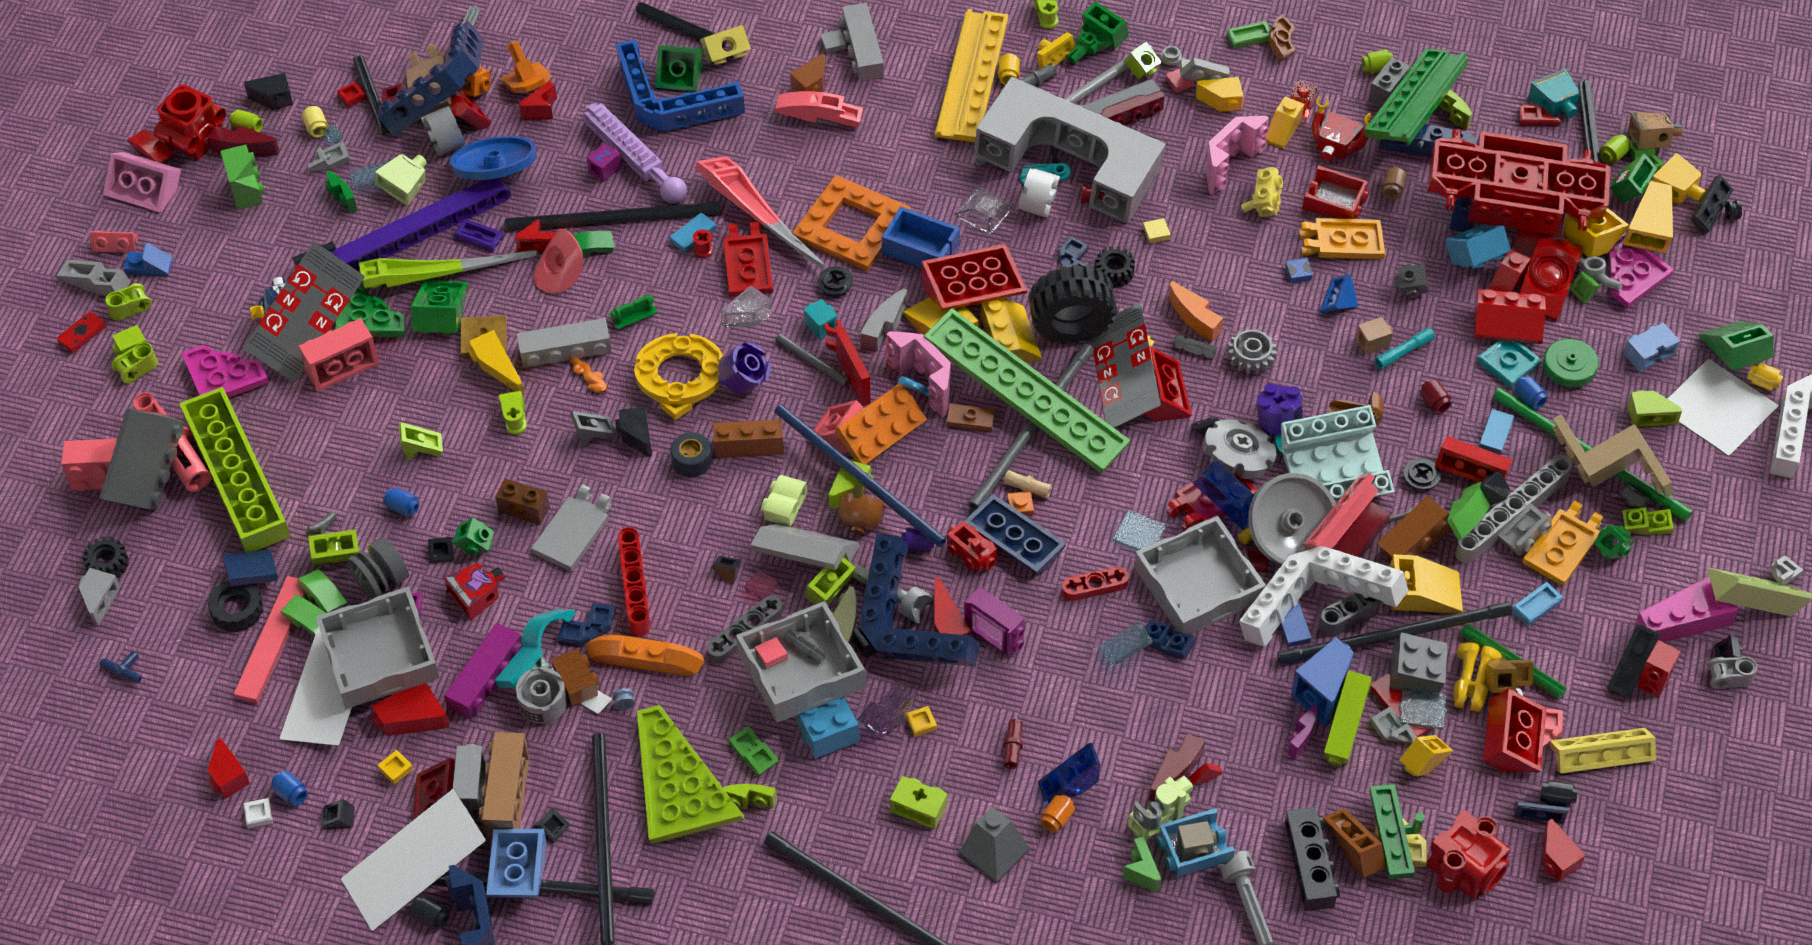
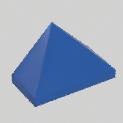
[1320,274,1358,314]

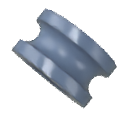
[612,688,635,710]

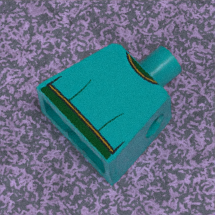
[1528,69,1579,118]

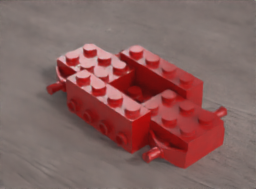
[1427,129,1611,235]

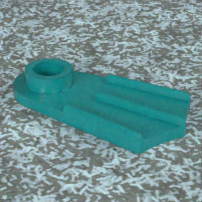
[1019,163,1070,185]

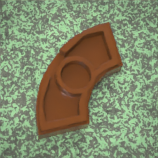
[1269,14,1296,61]

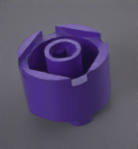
[718,342,771,395]

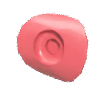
[533,229,583,293]

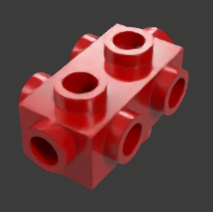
[947,521,997,573]

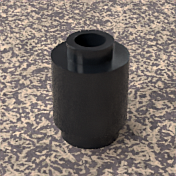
[1540,780,1578,808]
[409,896,449,930]

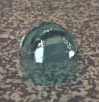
[325,124,343,143]

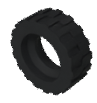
[208,581,264,632]

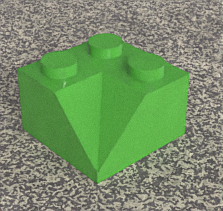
[221,145,265,210]

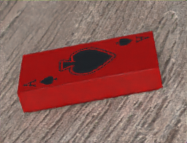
[56,311,107,354]

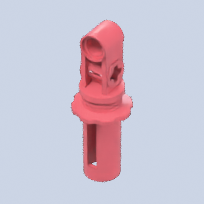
[134,392,212,492]

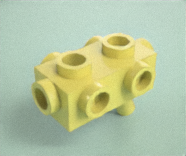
[1241,167,1283,217]

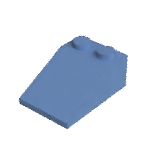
[486,829,547,898]

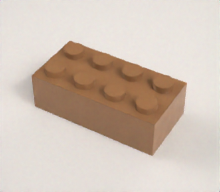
[479,732,530,844]

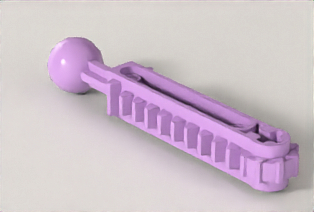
[582,103,687,204]

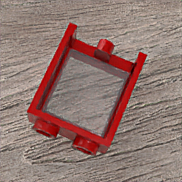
[1302,165,1369,219]

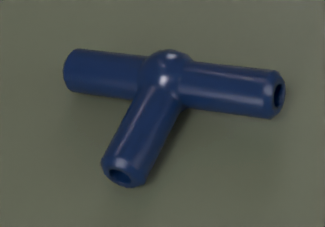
[99,651,142,683]

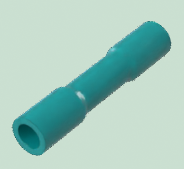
[1374,328,1435,370]

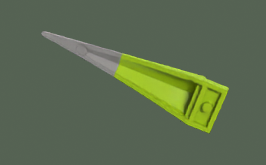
[359,250,538,288]

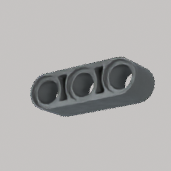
[1319,592,1381,637]

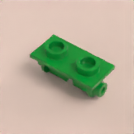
[608,294,658,330]

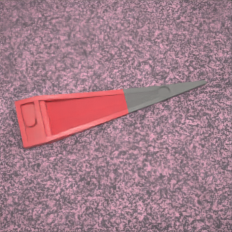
[695,156,825,270]

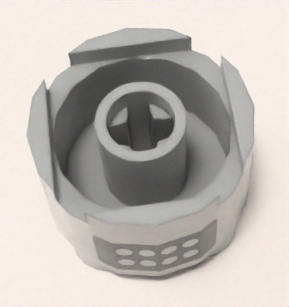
[516,667,567,726]

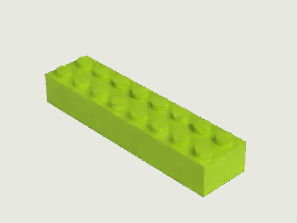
[179,387,290,552]

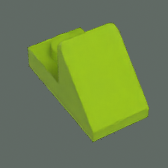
[399,422,443,460]

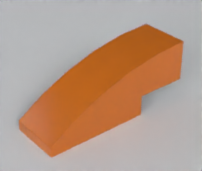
[1168,281,1223,343]

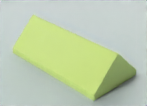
[1708,568,1812,616]

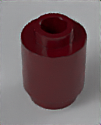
[1420,380,1452,414]

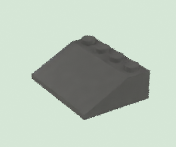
[99,408,184,510]

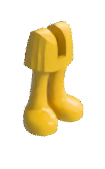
[1453,643,1502,712]

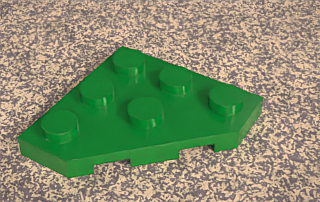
[336,285,404,338]

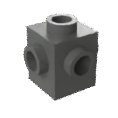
[1394,264,1429,297]

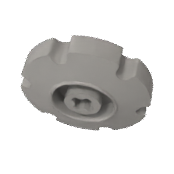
[1202,419,1276,479]

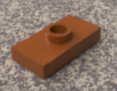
[947,403,995,432]

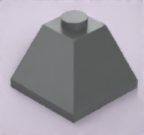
[959,806,1030,884]

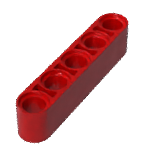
[618,527,651,636]

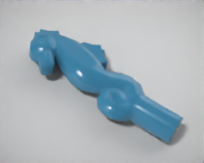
[898,376,929,397]

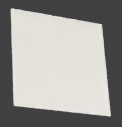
[1668,359,1778,455]

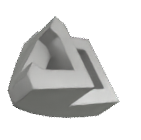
[308,141,351,171]
[1770,555,1803,585]
[1369,706,1417,744]

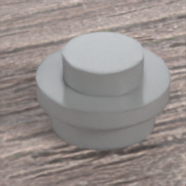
[1161,46,1182,65]

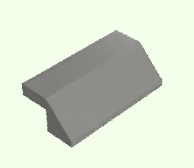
[751,524,860,570]

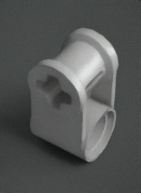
[1707,656,1757,689]

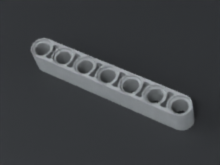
[1455,455,1573,563]

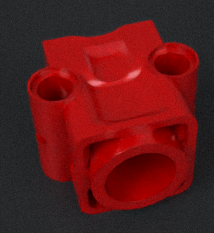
[153,84,226,161]
[1426,809,1511,900]

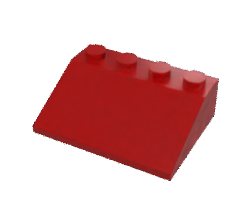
[921,244,1027,311]

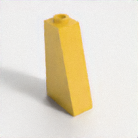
[1623,181,1673,253]

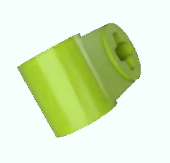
[1033,0,1058,29]
[105,283,152,321]
[111,342,158,384]
[499,391,527,435]

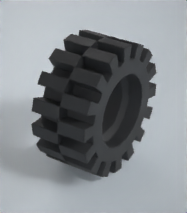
[1095,246,1135,288]
[82,536,129,578]

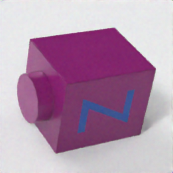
[587,143,622,182]

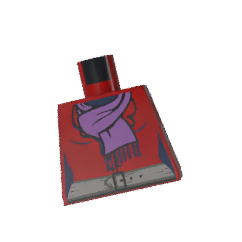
[444,563,505,621]

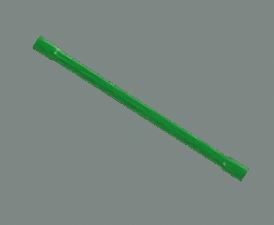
[1492,387,1693,522]

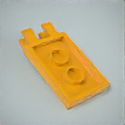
[1299,218,1385,259]
[1523,500,1603,587]

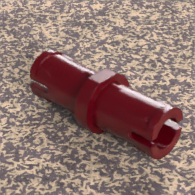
[1003,719,1023,769]

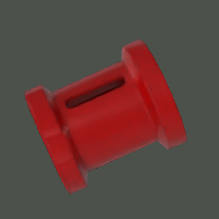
[1081,184,1104,203]
[692,229,713,258]

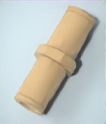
[1004,470,1052,499]

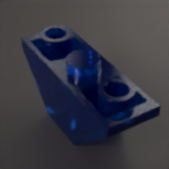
[1037,742,1100,803]

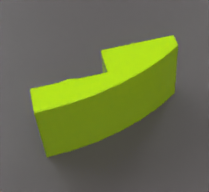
[1438,90,1472,130]
[1622,507,1674,535]
[723,784,777,810]

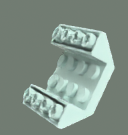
[1281,405,1395,503]

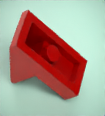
[518,80,557,120]
[515,219,556,253]

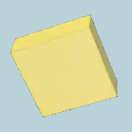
[1143,218,1171,244]

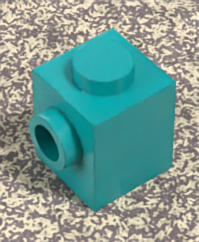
[804,299,838,340]

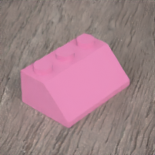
[103,152,181,212]

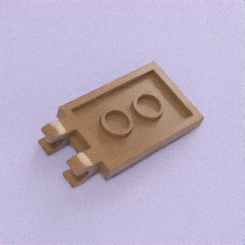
[406,44,451,122]

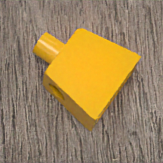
[1652,153,1706,204]

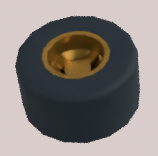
[670,432,712,477]

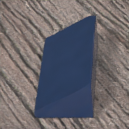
[1514,801,1569,823]

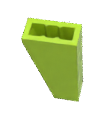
[1323,670,1372,766]

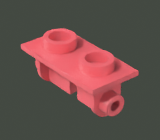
[89,231,138,253]

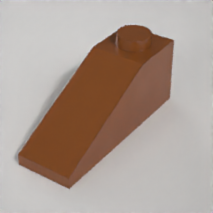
[1323,808,1386,877]

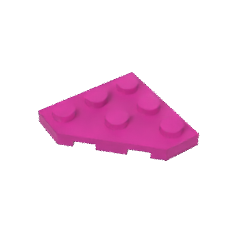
[1609,232,1674,308]
[182,345,269,398]

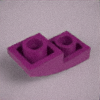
[1288,706,1318,760]

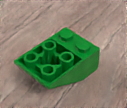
[1699,321,1774,370]

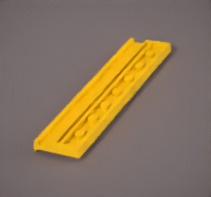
[935,9,1008,143]

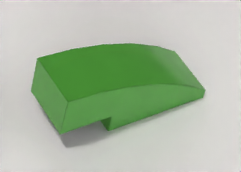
[1447,482,1491,540]

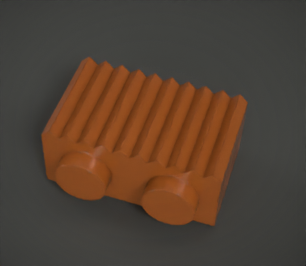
[551,648,600,706]

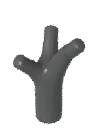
[306,511,337,534]

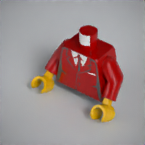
[1311,96,1371,161]

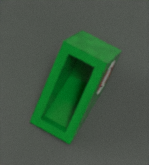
[1609,153,1658,203]

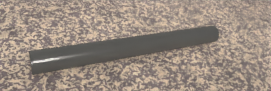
[775,333,849,387]

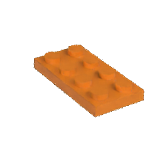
[834,383,927,464]

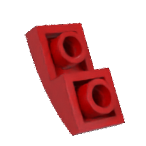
[127,129,175,164]

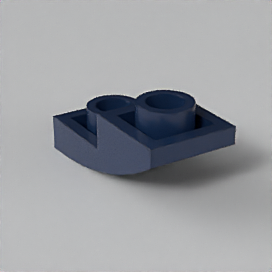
[1139,620,1196,660]

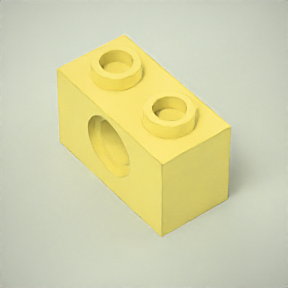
[700,25,751,65]

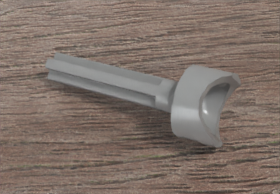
[852,564,934,623]
[1218,851,1273,945]

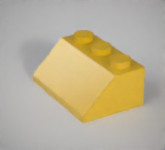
[981,298,1042,363]

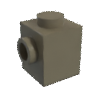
[1177,821,1217,860]

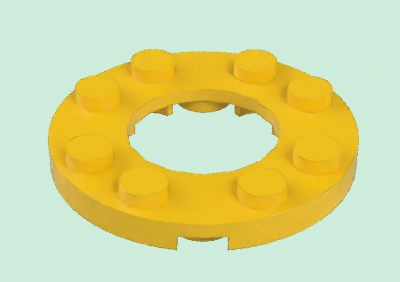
[634,333,723,405]

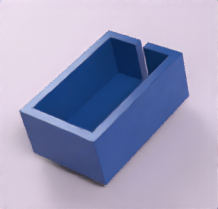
[882,206,960,268]

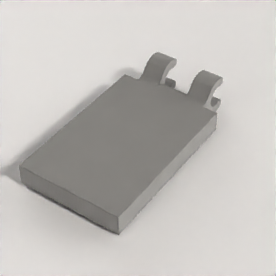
[531,485,612,572]

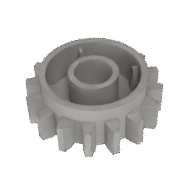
[1227,329,1277,375]

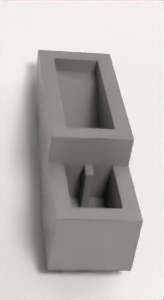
[56,260,131,296]
[860,289,907,351]

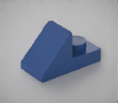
[124,243,173,276]

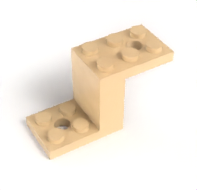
[1552,414,1674,498]

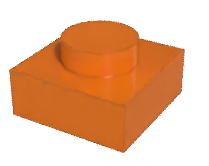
[1007,491,1034,516]

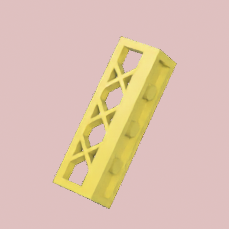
[1550,728,1656,773]

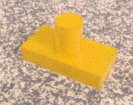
[1037,32,1075,69]

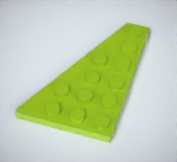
[637,705,744,844]

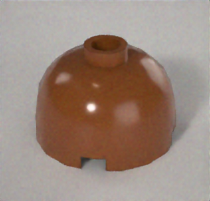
[839,493,886,534]

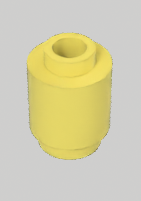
[301,106,328,138]

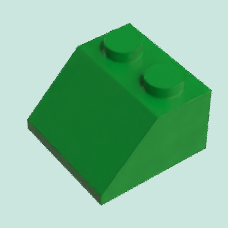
[655,45,704,91]

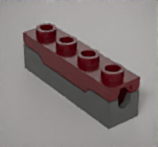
[1082,79,1165,125]

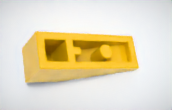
[468,330,525,394]

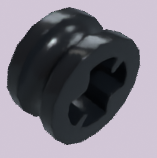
[1724,200,1742,220]

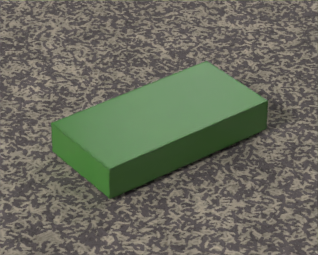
[1226,21,1270,49]

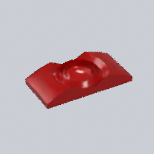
[1519,233,1583,321]

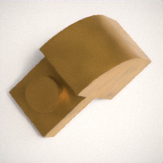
[1486,658,1534,693]

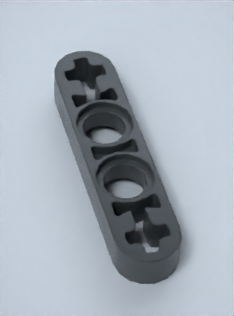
[707,596,782,662]

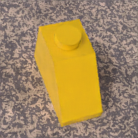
[1196,77,1243,112]
[1266,97,1304,149]
[1400,735,1453,776]

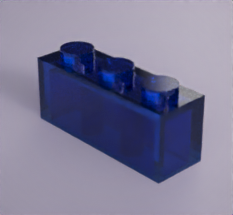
[1192,459,1254,530]

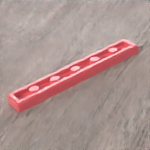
[234,576,306,703]

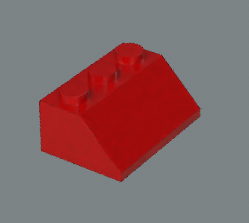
[1474,289,1546,344]
[1143,346,1192,422]
[1483,689,1547,773]

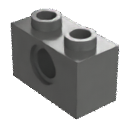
[1368,57,1410,107]

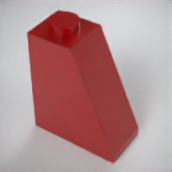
[371,683,449,736]

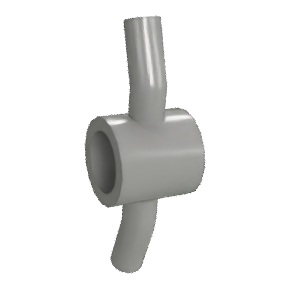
[1578,253,1623,291]

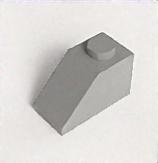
[79,568,120,626]

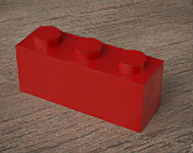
[1435,436,1513,483]

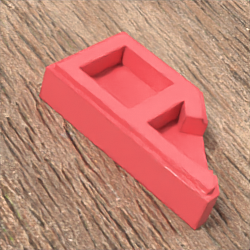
[1543,709,1563,748]

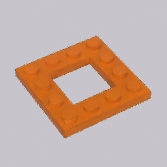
[792,175,911,271]

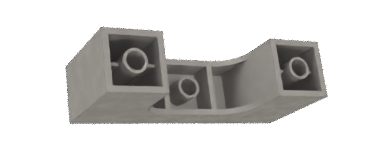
[973,77,1166,224]

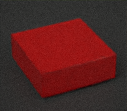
[337,82,366,108]

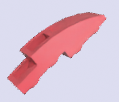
[774,91,863,128]

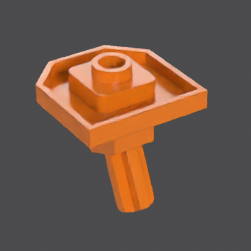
[500,41,551,93]

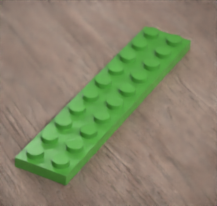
[924,308,1130,474]

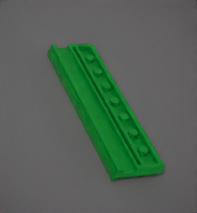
[1365,48,1468,145]

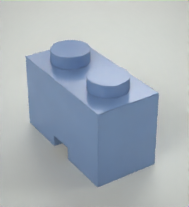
[1623,322,1680,372]

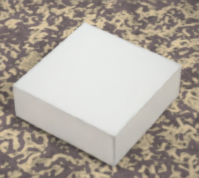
[244,798,273,829]

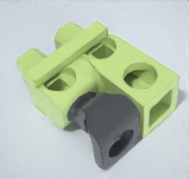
[1128,776,1193,841]

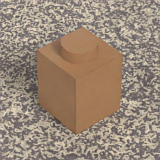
[1356,317,1393,355]

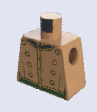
[1627,112,1683,149]

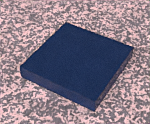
[223,550,278,586]

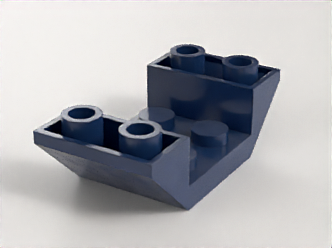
[445,865,496,945]

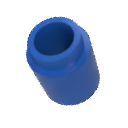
[1514,376,1548,410]
[383,488,420,518]
[271,771,308,806]

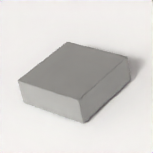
[820,30,846,54]

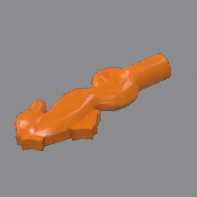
[569,356,607,394]

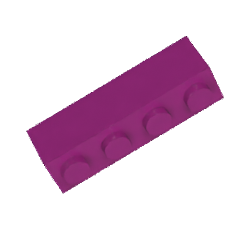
[444,622,522,720]

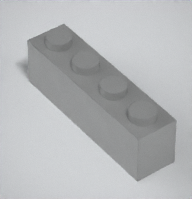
[839,3,884,81]
[517,318,612,368]

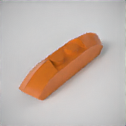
[585,635,705,677]

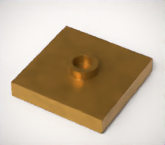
[461,315,507,358]

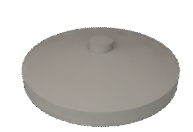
[1249,473,1336,565]

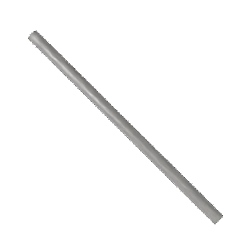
[974,44,1154,166]

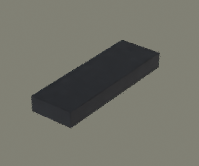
[1690,175,1734,235]
[1607,623,1661,699]

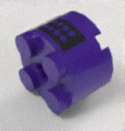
[1256,384,1304,435]

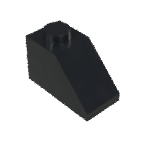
[244,73,293,109]
[615,406,652,457]

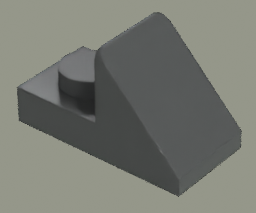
[570,411,616,448]

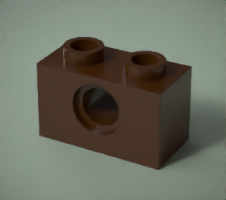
[495,478,550,525]

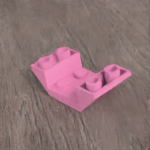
[1206,116,1269,195]
[886,331,951,417]

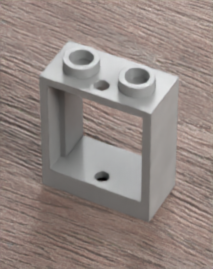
[453,744,487,823]

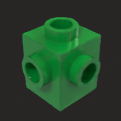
[452,517,494,557]
[1593,525,1634,559]

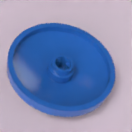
[450,136,537,180]

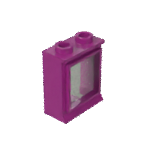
[964,586,1025,659]

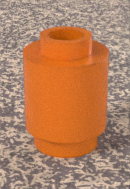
[1040,795,1075,833]

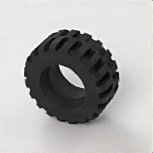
[1028,265,1117,344]

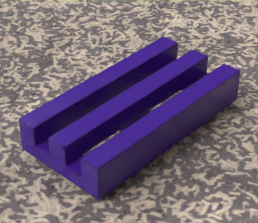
[454,219,504,252]

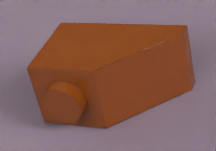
[790,53,826,92]

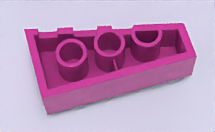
[1634,576,1738,644]

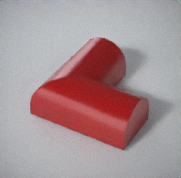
[450,90,491,129]

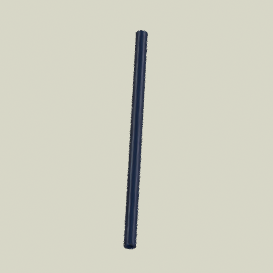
[774,404,946,548]

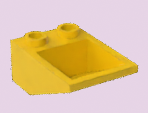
[1389,554,1463,614]

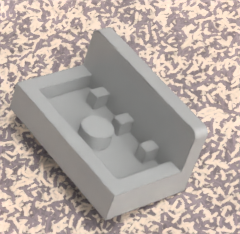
[1179,58,1230,82]
[1498,503,1552,556]

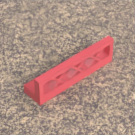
[1303,473,1379,550]

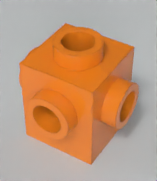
[459,65,491,97]

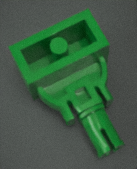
[1065,1,1129,65]

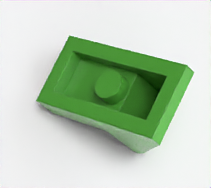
[1123,836,1161,892]

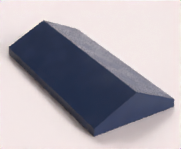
[965,494,1066,575]

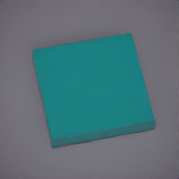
[1477,340,1542,388]

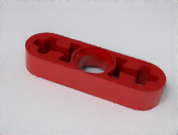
[1062,567,1129,601]

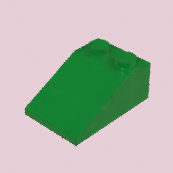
[411,280,468,335]

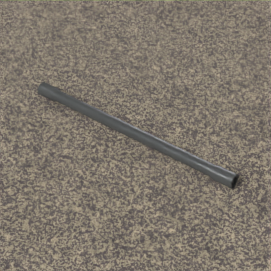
[968,343,1094,511]

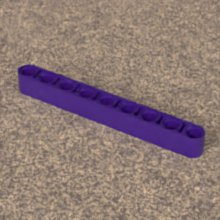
[331,177,511,271]

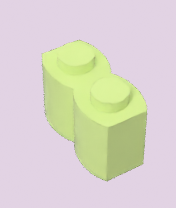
[761,475,807,527]

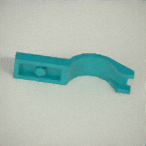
[494,609,576,688]

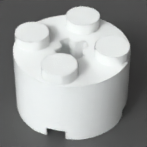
[1018,168,1060,218]

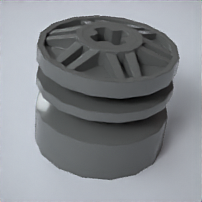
[347,537,409,599]

